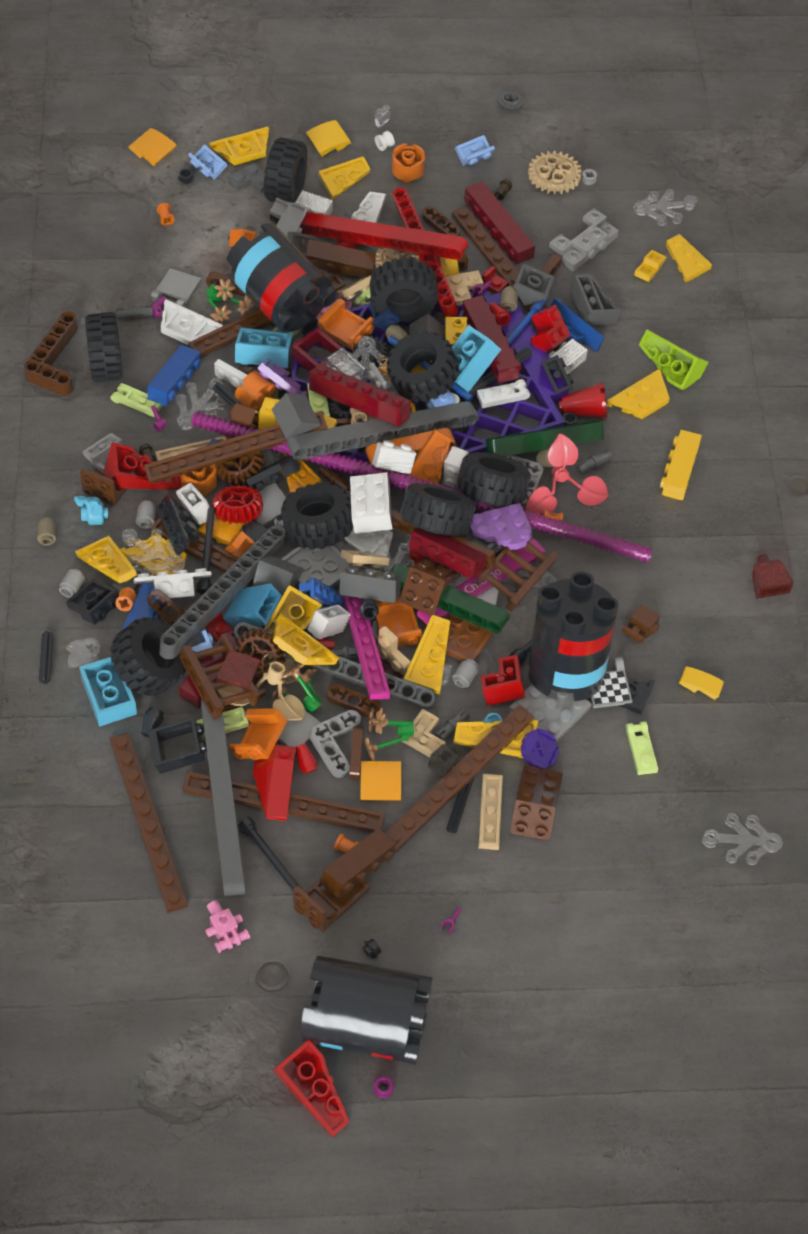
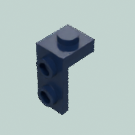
[369,298,401,331]

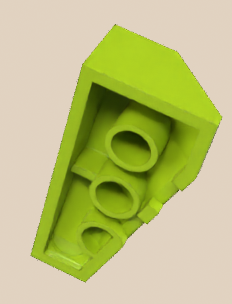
[639,329,709,390]

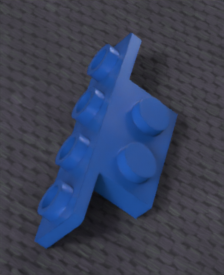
[551,298,605,352]
[299,578,344,607]

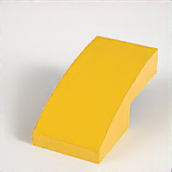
[634,250,666,282]
[679,666,724,700]

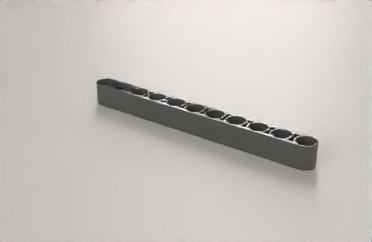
[287,401,479,460]
[159,525,286,659]
[234,622,436,709]
[201,700,245,897]

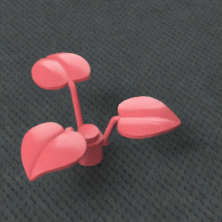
[525,434,609,516]

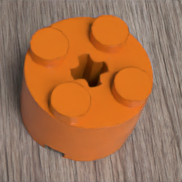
[392,144,425,184]
[235,371,277,411]
[180,464,218,497]

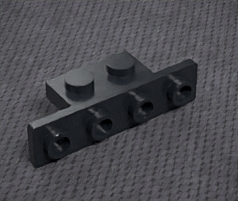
[228,455,301,491]
[157,495,200,555]

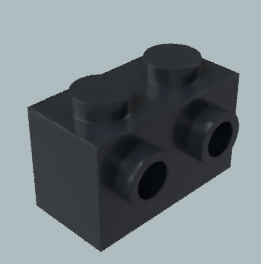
[541,354,574,395]

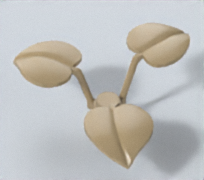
[217,659,305,721]

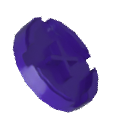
[521,729,559,769]

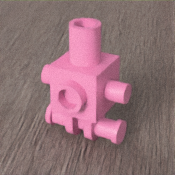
[205,900,250,953]

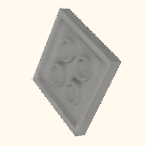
[281,546,352,588]
[509,684,592,743]

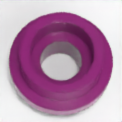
[373,1076,395,1099]

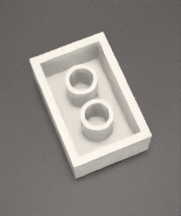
[350,472,392,534]

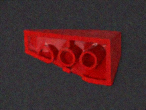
[104,443,182,490]
[252,745,296,821]
[272,1039,349,1137]

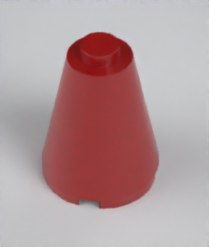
[559,382,608,418]

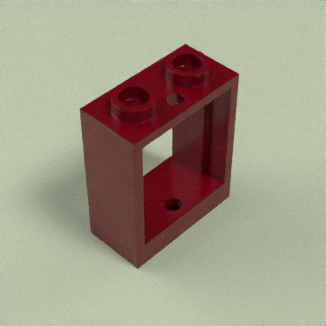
[292,328,347,371]

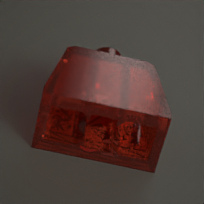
[752,554,794,599]

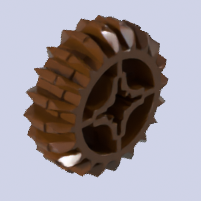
[215,451,264,486]
[234,627,287,680]

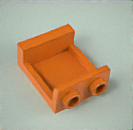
[318,298,374,351]
[375,599,422,648]
[228,708,287,760]

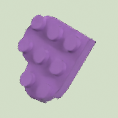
[257,359,307,395]
[471,503,532,550]

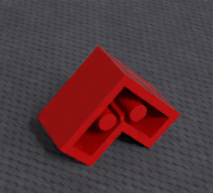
[530,304,570,352]
[481,655,526,706]

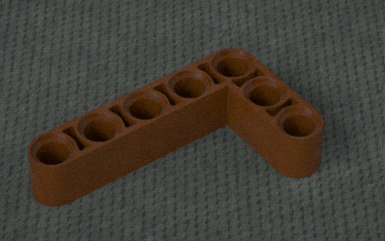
[24,311,78,396]

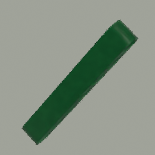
[485,420,604,456]
[389,564,510,634]

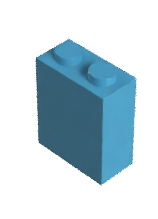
[224,583,282,629]

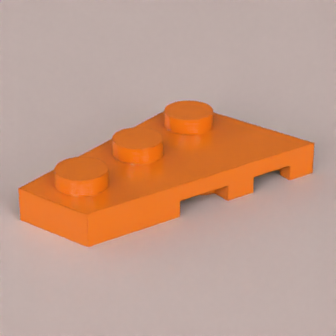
[407,429,451,484]

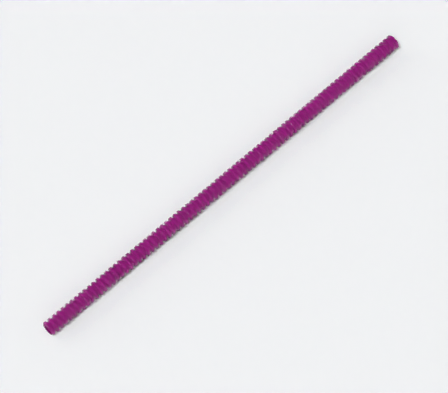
[191,411,653,563]

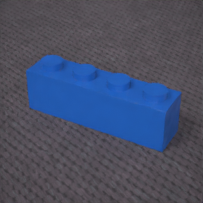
[147,345,202,406]
[122,583,167,653]

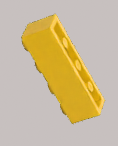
[660,430,702,501]

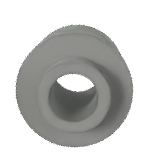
[136,500,156,529]
[59,569,85,598]
[452,659,479,688]

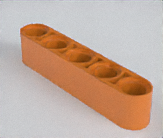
[365,428,457,464]

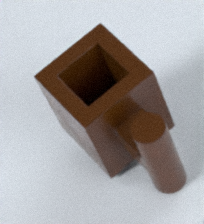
[622,604,660,643]

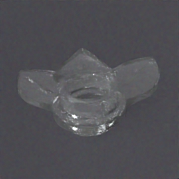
[66,638,100,668]

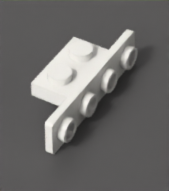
[133,568,212,600]

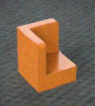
[229,229,256,247]
[224,531,255,558]

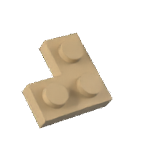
[445,270,483,306]
[337,276,371,300]
[341,550,389,568]
[378,626,410,676]
[402,709,446,760]

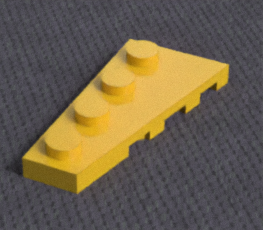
[75,536,137,583]
[404,615,450,695]
[453,720,538,758]

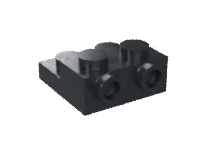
[66,578,119,625]

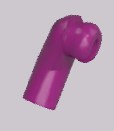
[151,296,167,318]

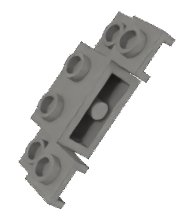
[269,198,308,236]
[549,208,619,272]

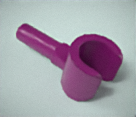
[472,281,492,296]
[151,405,166,432]
[442,908,462,933]

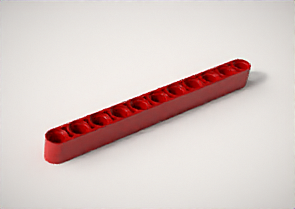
[392,187,458,318]
[300,212,468,260]

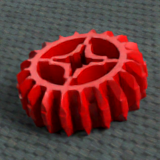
[213,485,263,525]

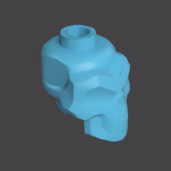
[74,496,108,525]

